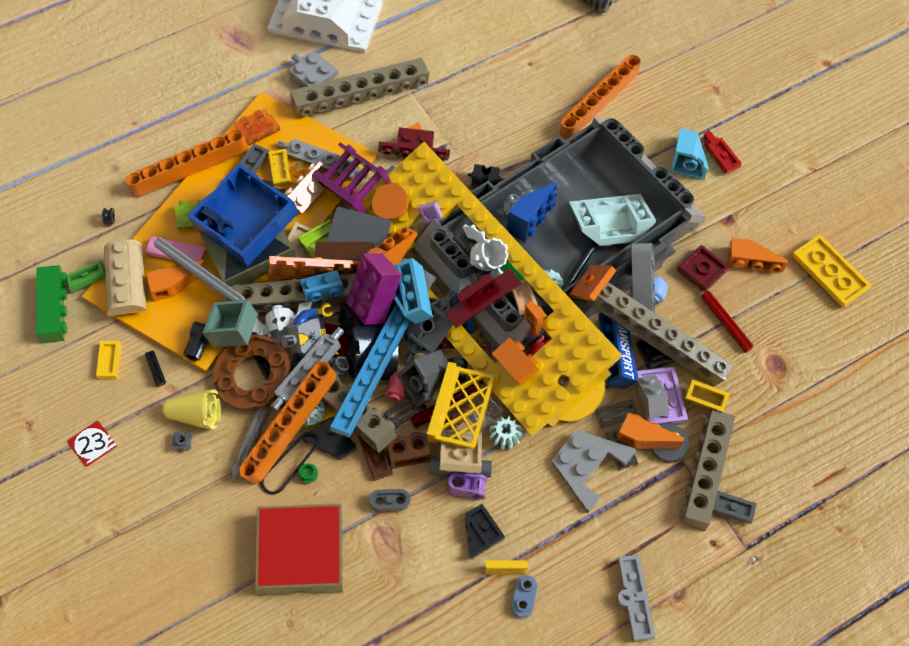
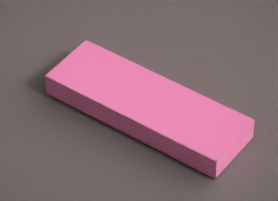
[145,236,206,261]

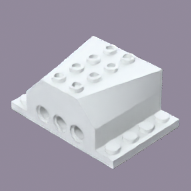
[267,0,383,53]

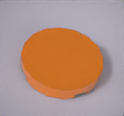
[371,183,409,221]

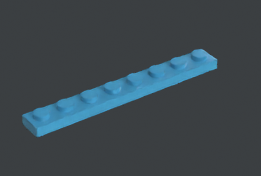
[330,302,411,438]

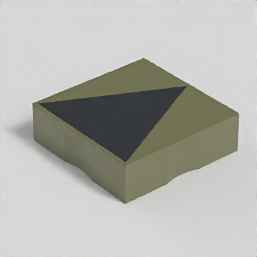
[199,230,297,286]

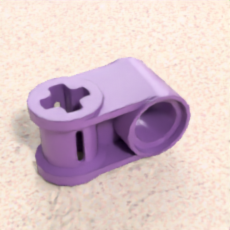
[447,472,487,500]

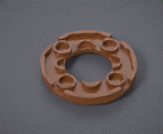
[213,335,291,411]

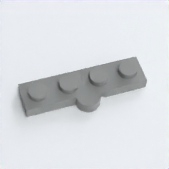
[617,555,655,642]

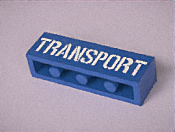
[598,313,637,389]

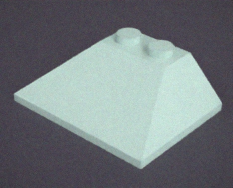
[569,194,656,246]

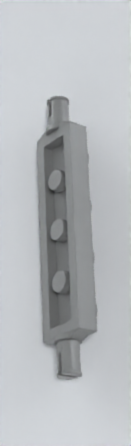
[277,138,368,180]
[270,327,344,411]

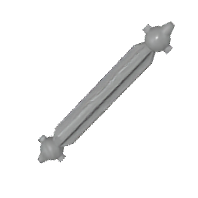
[230,402,273,480]

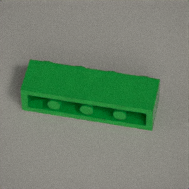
[36,265,68,344]

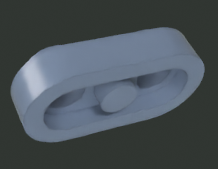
[511,575,538,619]

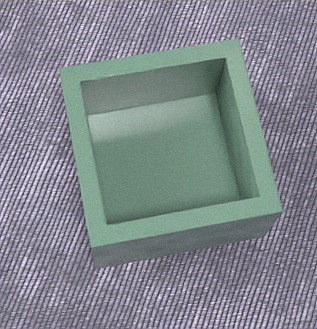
[203,300,258,347]

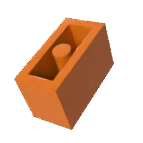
[492,337,539,386]

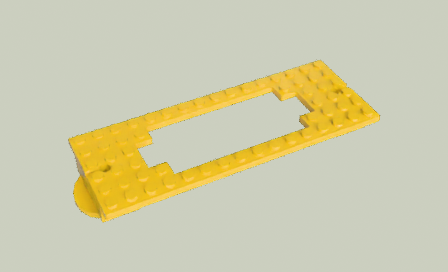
[350,142,623,436]

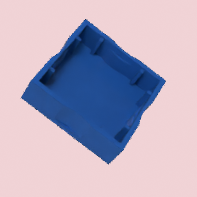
[187,163,299,267]

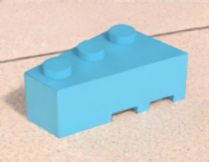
[394,258,433,324]

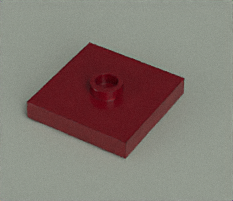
[677,245,730,292]

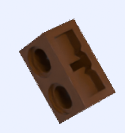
[386,432,431,469]

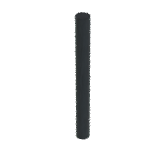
[561,240,598,290]

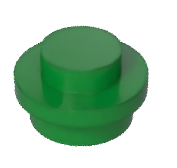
[298,463,318,483]

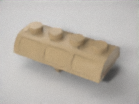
[104,239,147,317]

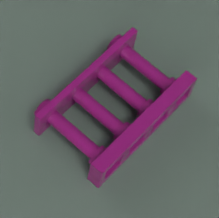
[312,142,391,213]

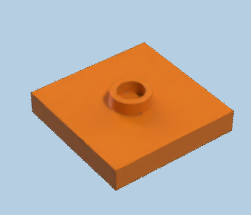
[569,265,616,301]

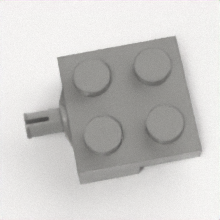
[289,51,338,88]

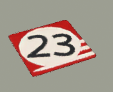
[67,421,117,467]

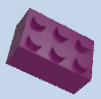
[346,253,402,325]

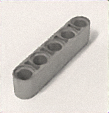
[632,243,656,336]

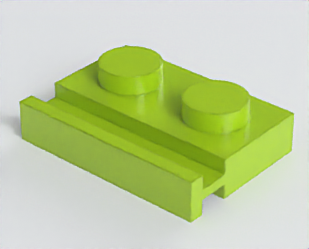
[298,219,332,258]

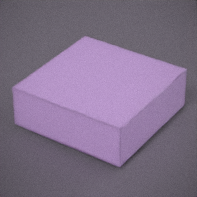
[418,201,443,224]

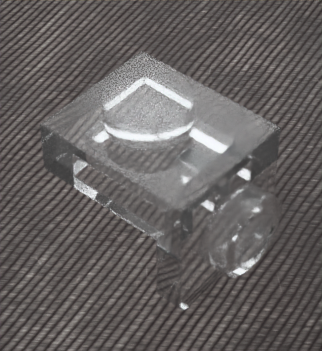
[468,398,503,431]

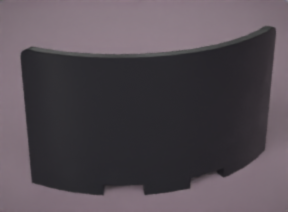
[338,303,398,380]

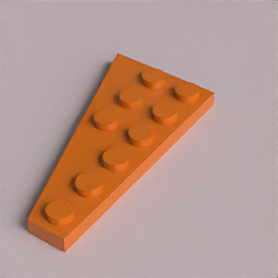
[267,256,360,281]

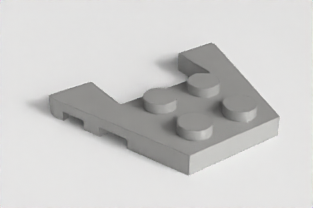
[552,430,636,513]

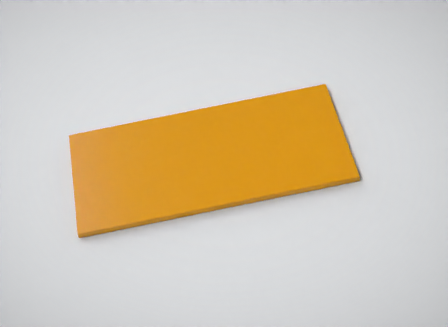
[82,92,378,373]

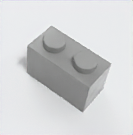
[637,375,669,419]

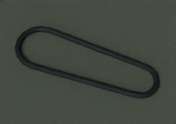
[261,432,319,494]

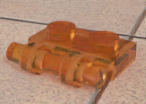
[234,108,280,146]

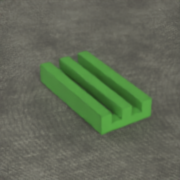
[66,260,105,293]

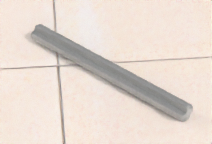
[154,237,244,301]

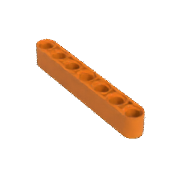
[560,55,641,139]
[125,130,248,197]
[239,361,336,484]

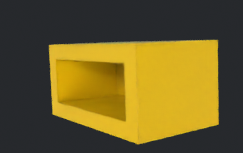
[683,379,730,412]

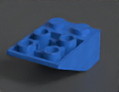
[507,182,558,242]

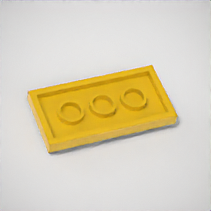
[792,234,872,308]

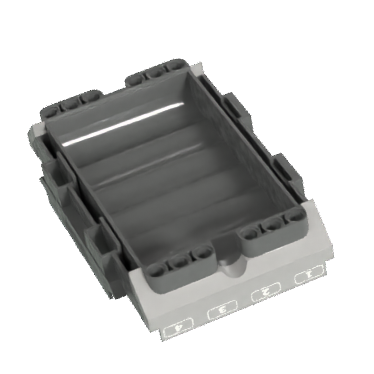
[413,117,706,351]

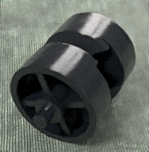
[468,164,504,188]

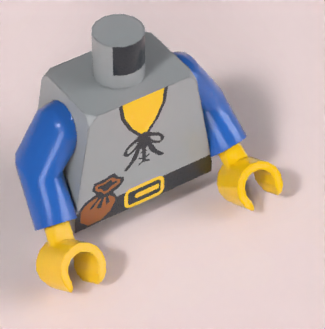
[281,303,339,359]

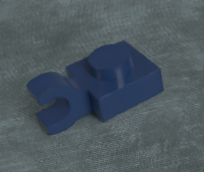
[201,206,233,237]

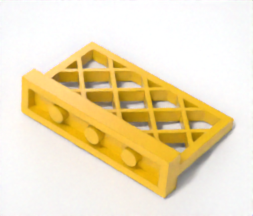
[427,362,495,450]

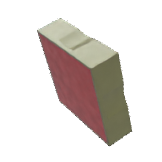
[255,504,343,596]

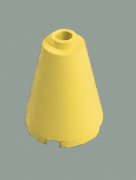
[162,389,221,430]

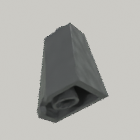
[397,350,448,408]

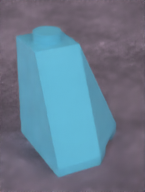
[669,128,708,180]

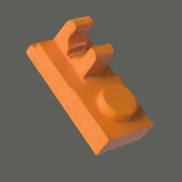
[524,300,547,336]

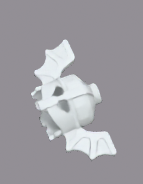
[462,224,508,279]
[252,302,312,344]

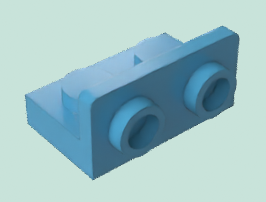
[300,270,344,303]

